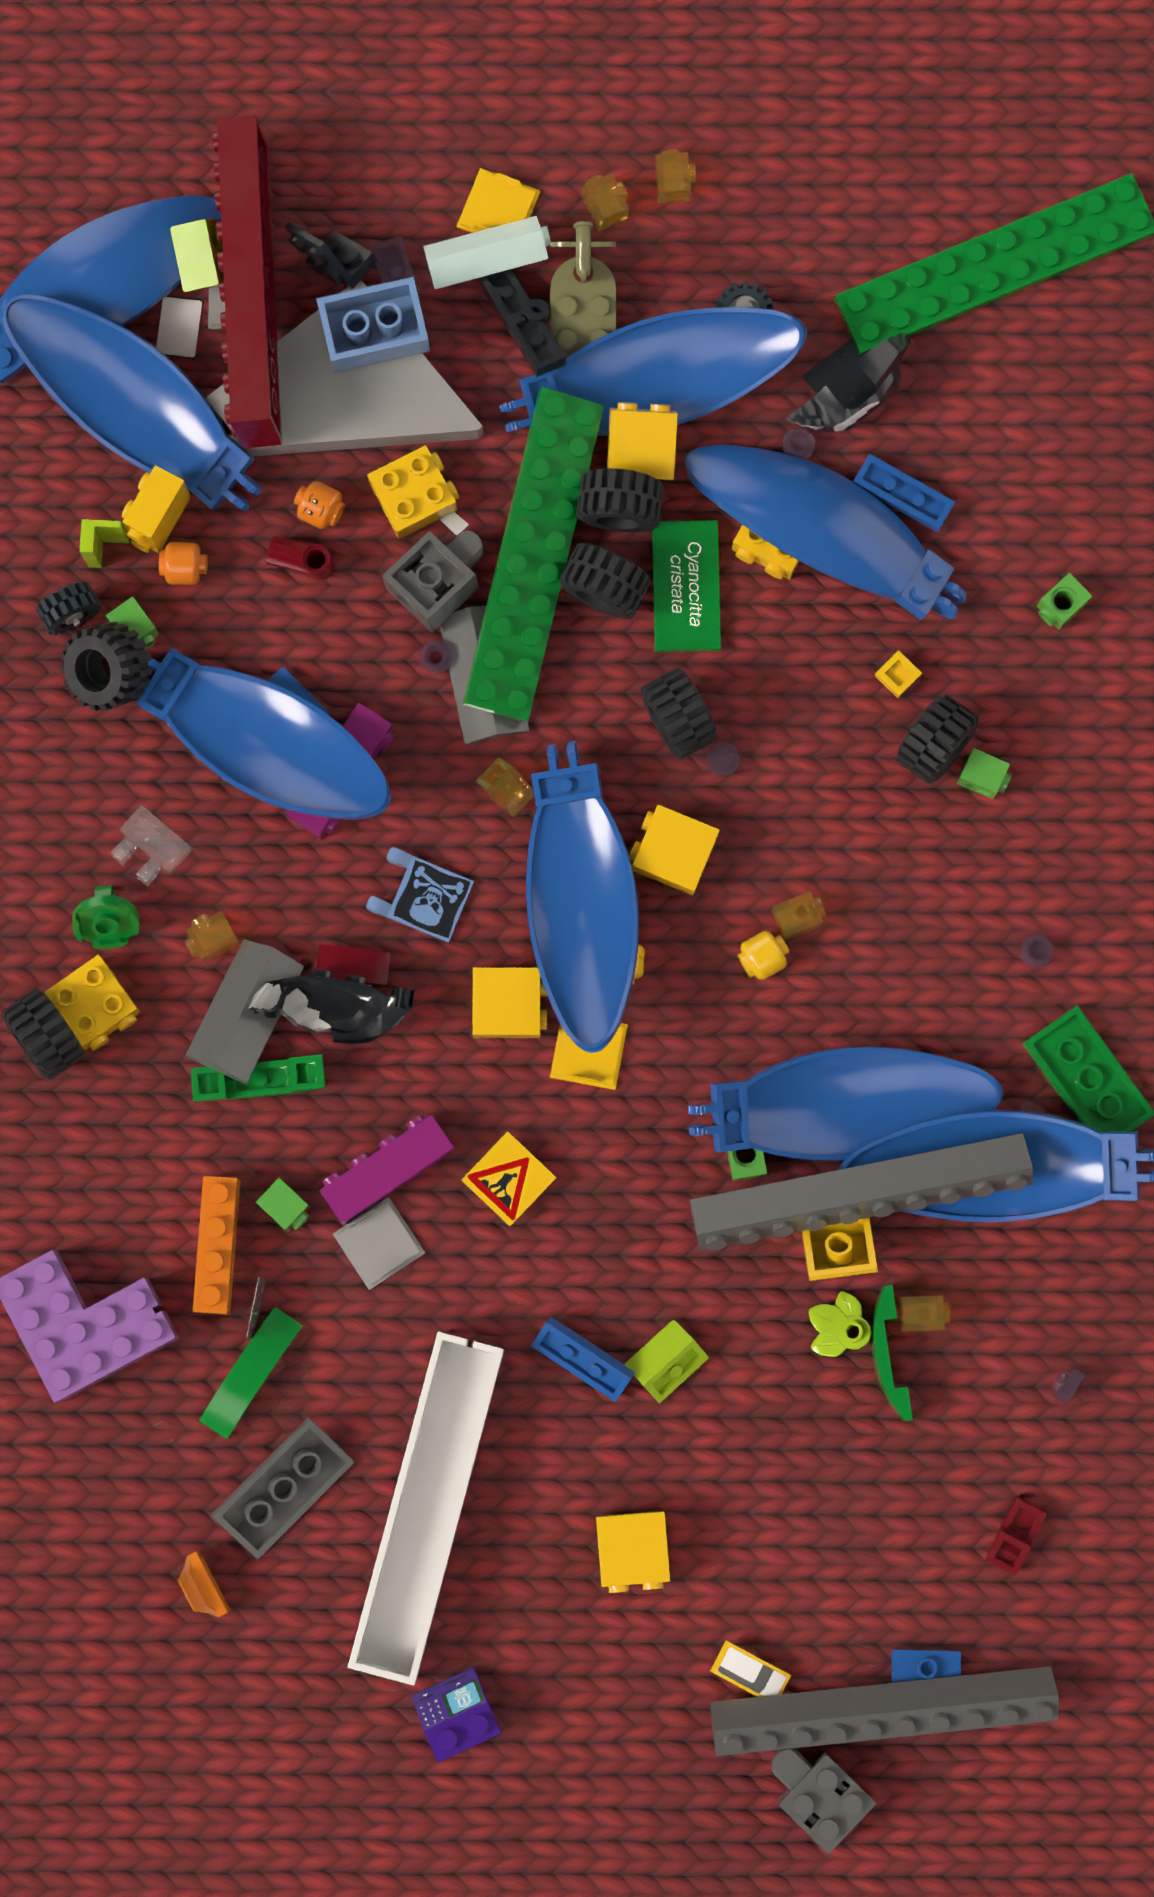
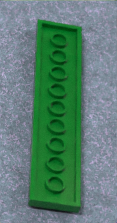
[834,173,1154,355]
[462,387,604,722]

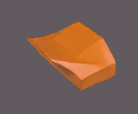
[178,1550,231,1618]

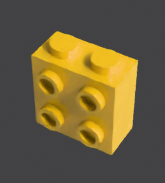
[607,402,678,480]
[367,445,459,539]
[122,465,191,553]
[732,525,800,580]
[629,805,719,895]
[44,954,140,1051]
[473,968,547,1038]
[596,1511,670,1593]

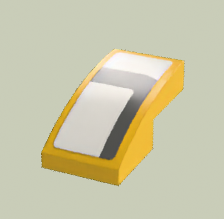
[710,1640,791,1697]

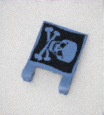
[366,847,474,943]

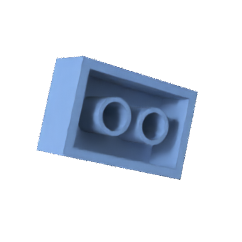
[317,277,430,373]

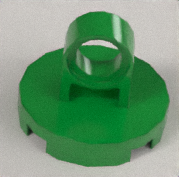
[72,884,139,949]

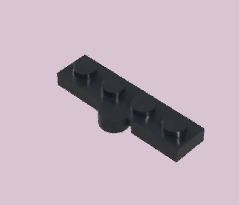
[478,269,566,377]

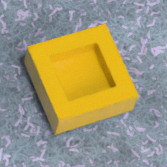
[875,650,922,698]

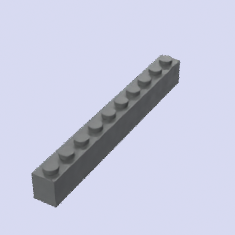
[690,1133,1033,1251]
[710,1666,1059,1756]

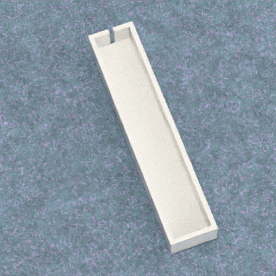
[347,1332,504,1686]

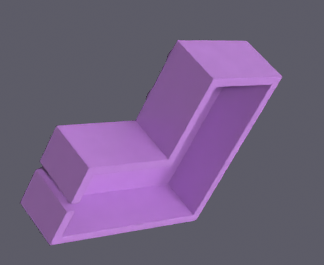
[0,1250,180,1403]

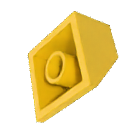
[802,1217,878,1281]

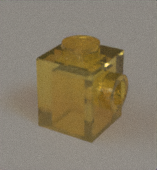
[655,149,696,203]
[582,173,629,231]
[476,757,534,817]
[772,891,826,941]
[185,911,240,963]
[899,1296,950,1332]

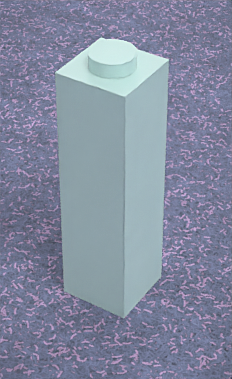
[423,216,551,289]

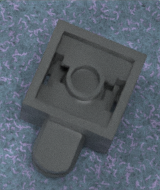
[382,530,484,633]
[771,1748,876,1855]

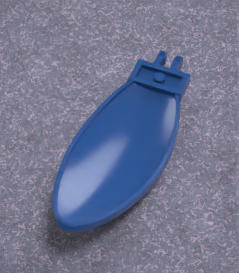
[0,196,221,384]
[2,294,262,512]
[499,307,807,436]
[685,445,967,620]
[136,648,391,820]
[526,741,639,1053]
[688,1046,1003,1160]
[839,1110,1154,1222]

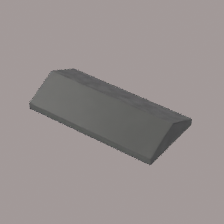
[440,605,530,745]
[185,939,304,1085]
[211,1417,355,1559]

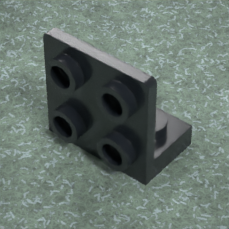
[284,222,379,289]

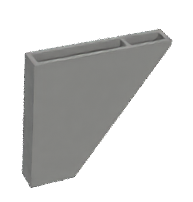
[206,280,484,456]

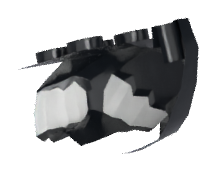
[787,333,911,432]
[249,969,414,1044]

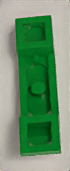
[191,1054,326,1102]
[871,1285,913,1421]
[199,1307,303,1440]

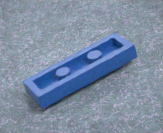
[853,454,955,533]
[531,1316,635,1402]

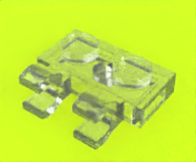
[111,805,192,887]

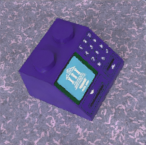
[411,1666,502,1763]

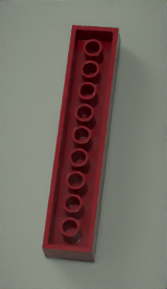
[212,114,282,449]

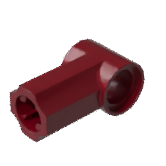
[266,536,335,580]

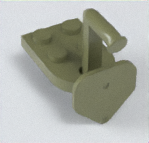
[550,221,616,356]

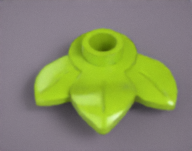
[809,1291,872,1357]

